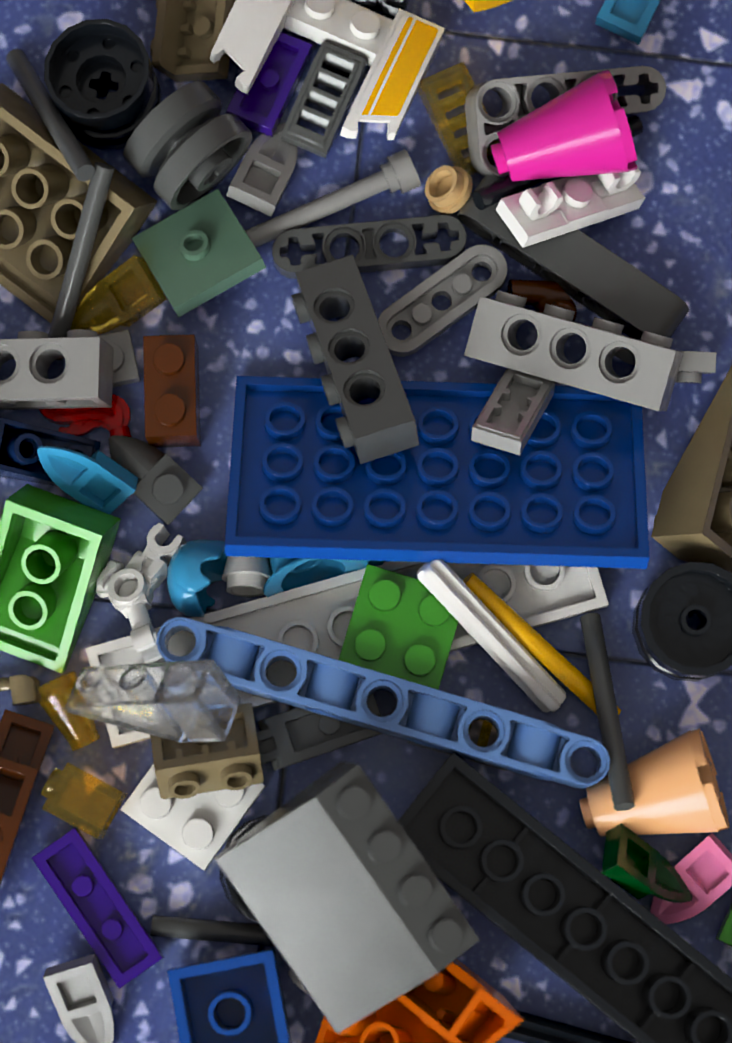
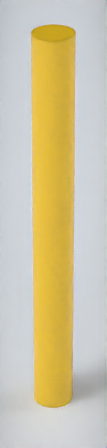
[463,572,621,715]

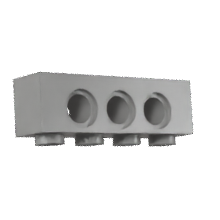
[464,290,684,411]
[0,329,114,410]

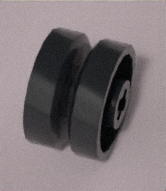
[632,562,732,682]

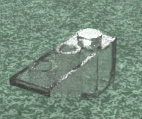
[65,659,241,743]

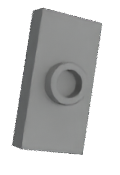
[471,368,555,456]

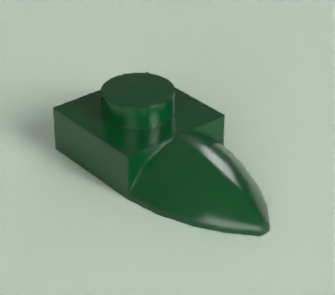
[602,824,692,903]

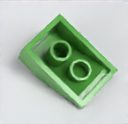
[0,484,121,674]

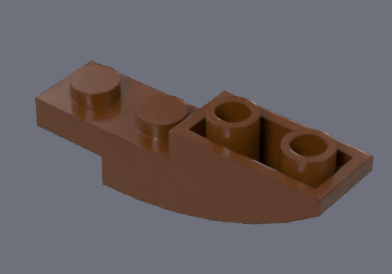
[0,709,55,886]

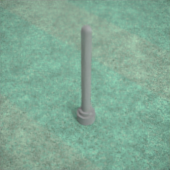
[245,149,421,248]

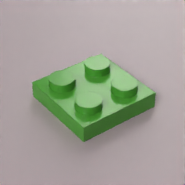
[339,564,458,690]

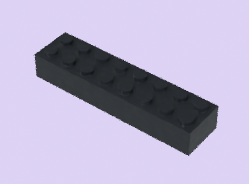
[398,752,732,1043]

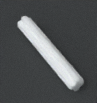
[417,559,566,713]

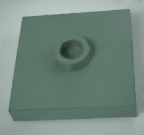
[132,189,266,318]

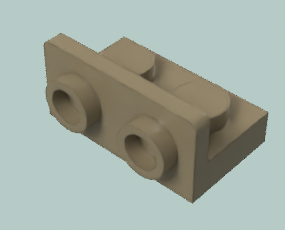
[149,703,264,799]

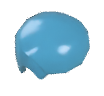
[167,539,227,618]

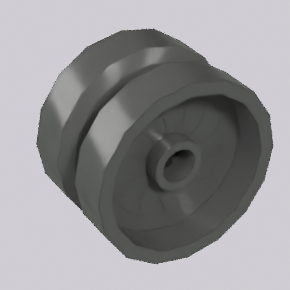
[123,81,253,210]

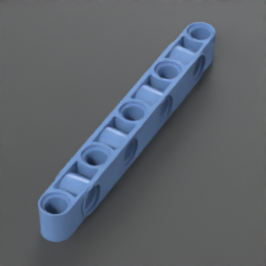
[156,617,610,789]

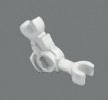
[95,522,186,665]

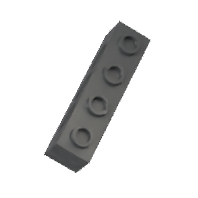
[291,254,419,464]

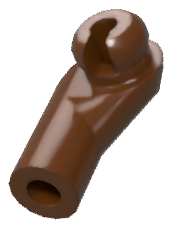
[507,279,577,321]

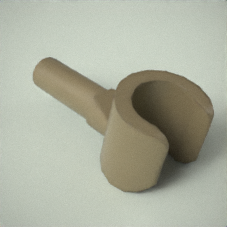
[0,674,42,706]

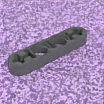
[272,215,467,279]

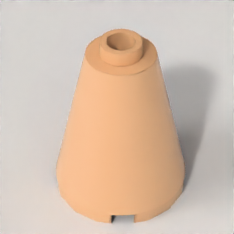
[579,729,730,837]

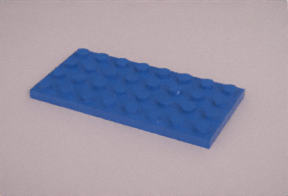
[225,376,650,569]

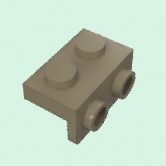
[150,0,236,82]

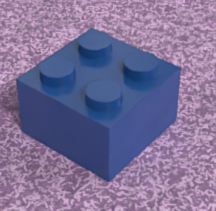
[167,948,292,1043]

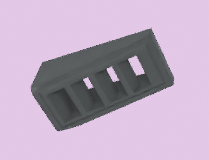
[280,42,367,158]

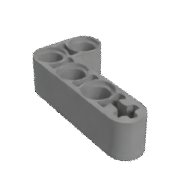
[465,66,666,177]

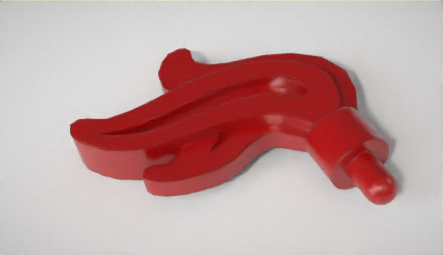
[39,394,131,437]

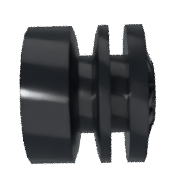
[44,19,161,150]

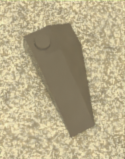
[651,366,732,573]

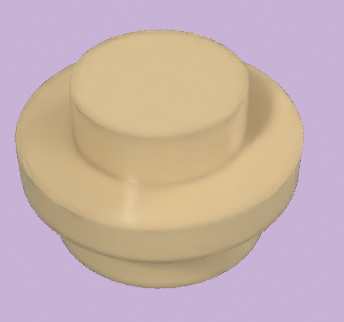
[425,165,473,215]

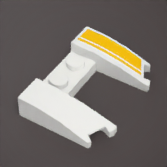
[210,0,445,140]

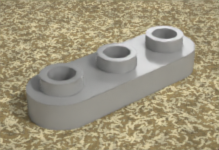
[378,244,507,357]

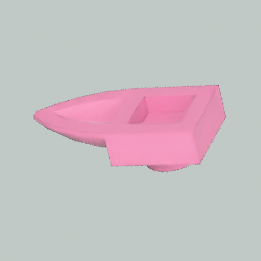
[650,832,732,924]

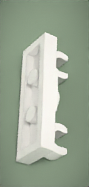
[495,168,645,248]

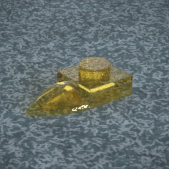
[71,255,167,335]

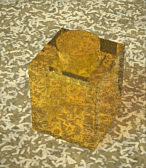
[41,762,127,839]

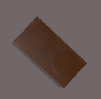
[143,334,201,448]

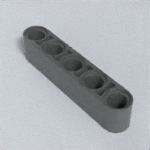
[457,174,689,340]

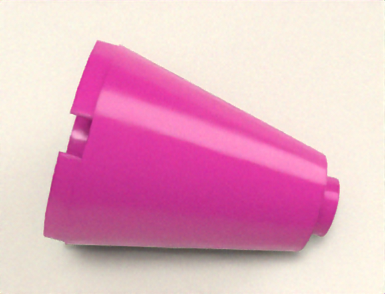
[490,70,638,182]

